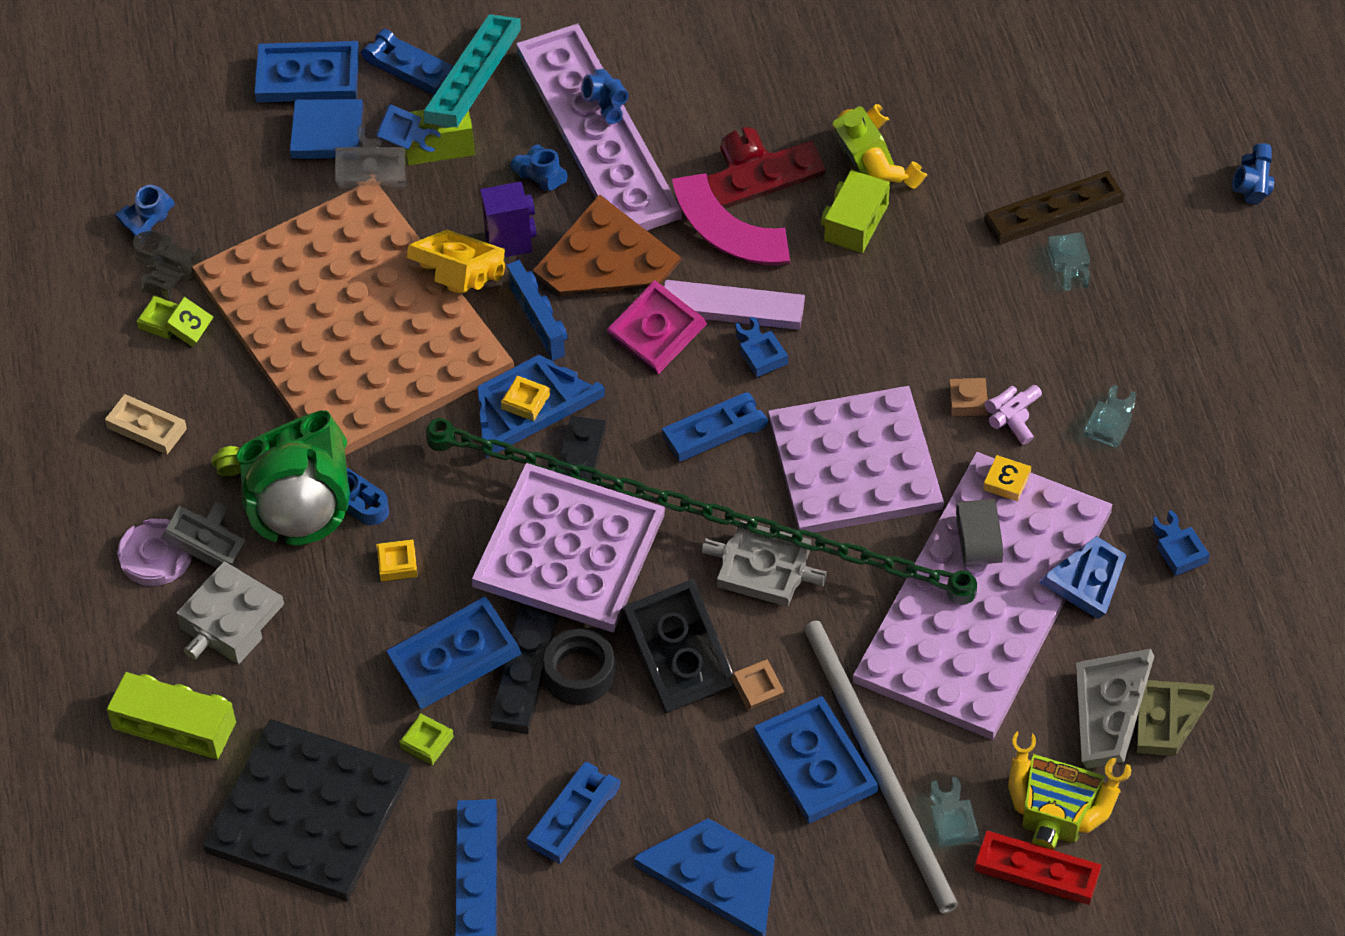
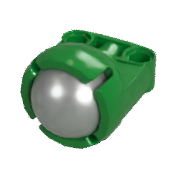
[236,410,350,545]

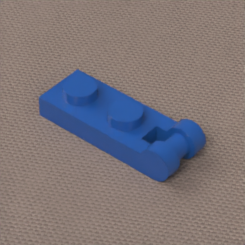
[361,29,454,95]
[662,393,769,462]
[527,762,621,864]

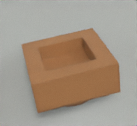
[949,378,988,416]
[731,659,784,711]

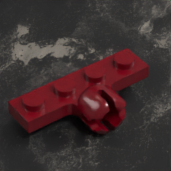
[707,127,826,209]

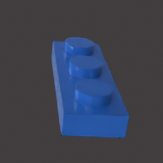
[507,260,568,361]

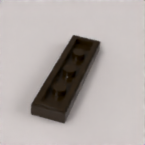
[984,170,1124,245]

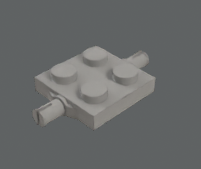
[702,521,827,607]

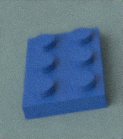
[255,41,359,102]
[386,596,521,709]
[754,696,878,824]

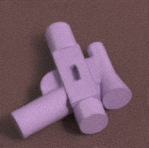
[984,385,1042,445]

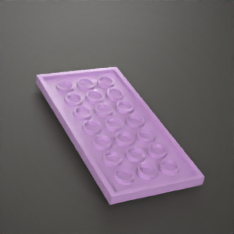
[853,452,1112,740]

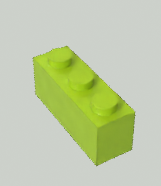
[107,672,236,760]

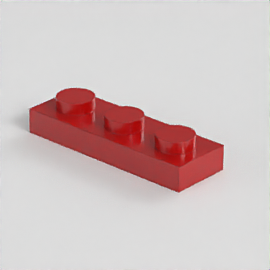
[975,831,1102,906]

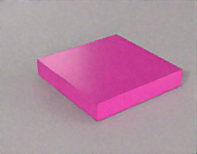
[606,280,707,374]

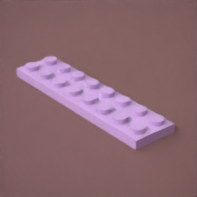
[517,24,682,230]

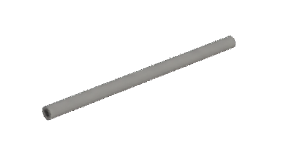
[804,621,958,914]

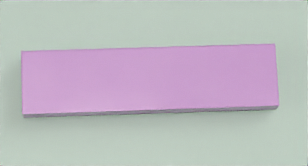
[664,280,805,330]

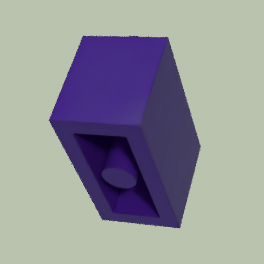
[480,182,537,257]

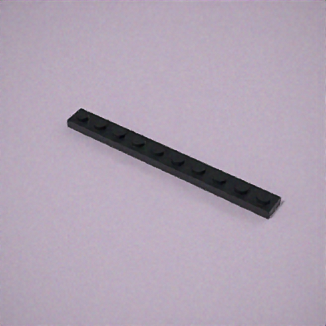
[490,416,606,734]

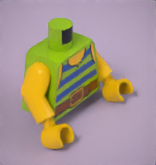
[832,104,927,189]
[1008,731,1131,850]

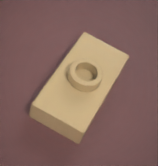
[105,394,187,455]

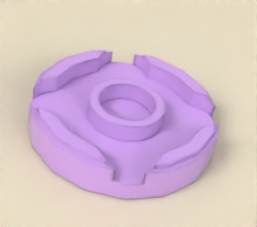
[117,518,192,586]

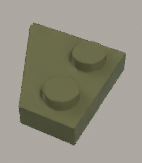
[1136,680,1214,756]

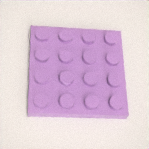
[768,386,944,533]
[472,463,665,633]

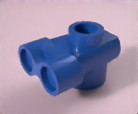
[581,69,629,124]
[1232,143,1274,204]
[510,144,568,191]
[114,185,175,242]

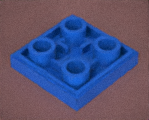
[290,99,363,159]

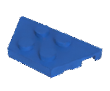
[478,355,605,458]
[634,818,775,936]

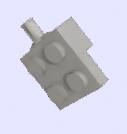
[177,561,284,665]

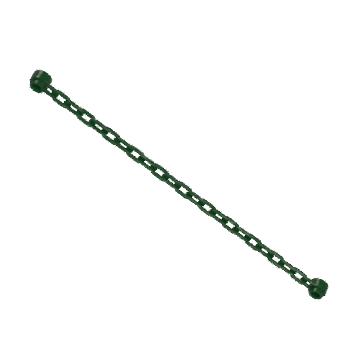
[425,418,977,605]

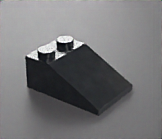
[621,579,734,713]

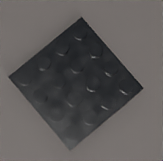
[203,719,412,901]

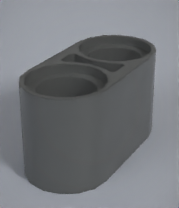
[956,499,1003,566]

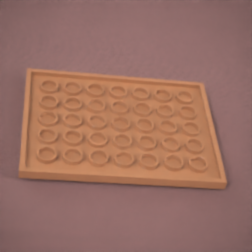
[192,179,514,455]

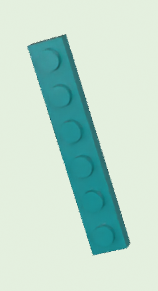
[424,14,521,128]

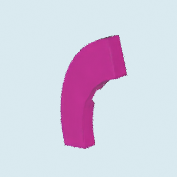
[672,173,791,265]

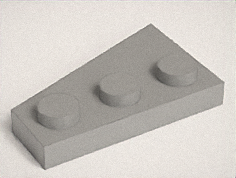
[1076,649,1154,769]

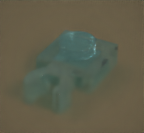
[1047,232,1090,290]
[1084,385,1136,448]
[931,777,979,847]

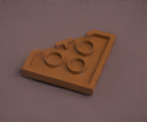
[533,195,681,296]

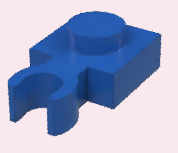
[375,104,441,152]
[735,317,788,377]
[1152,510,1210,576]

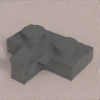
[161,501,245,568]

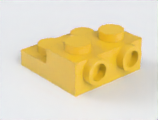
[407,229,505,293]

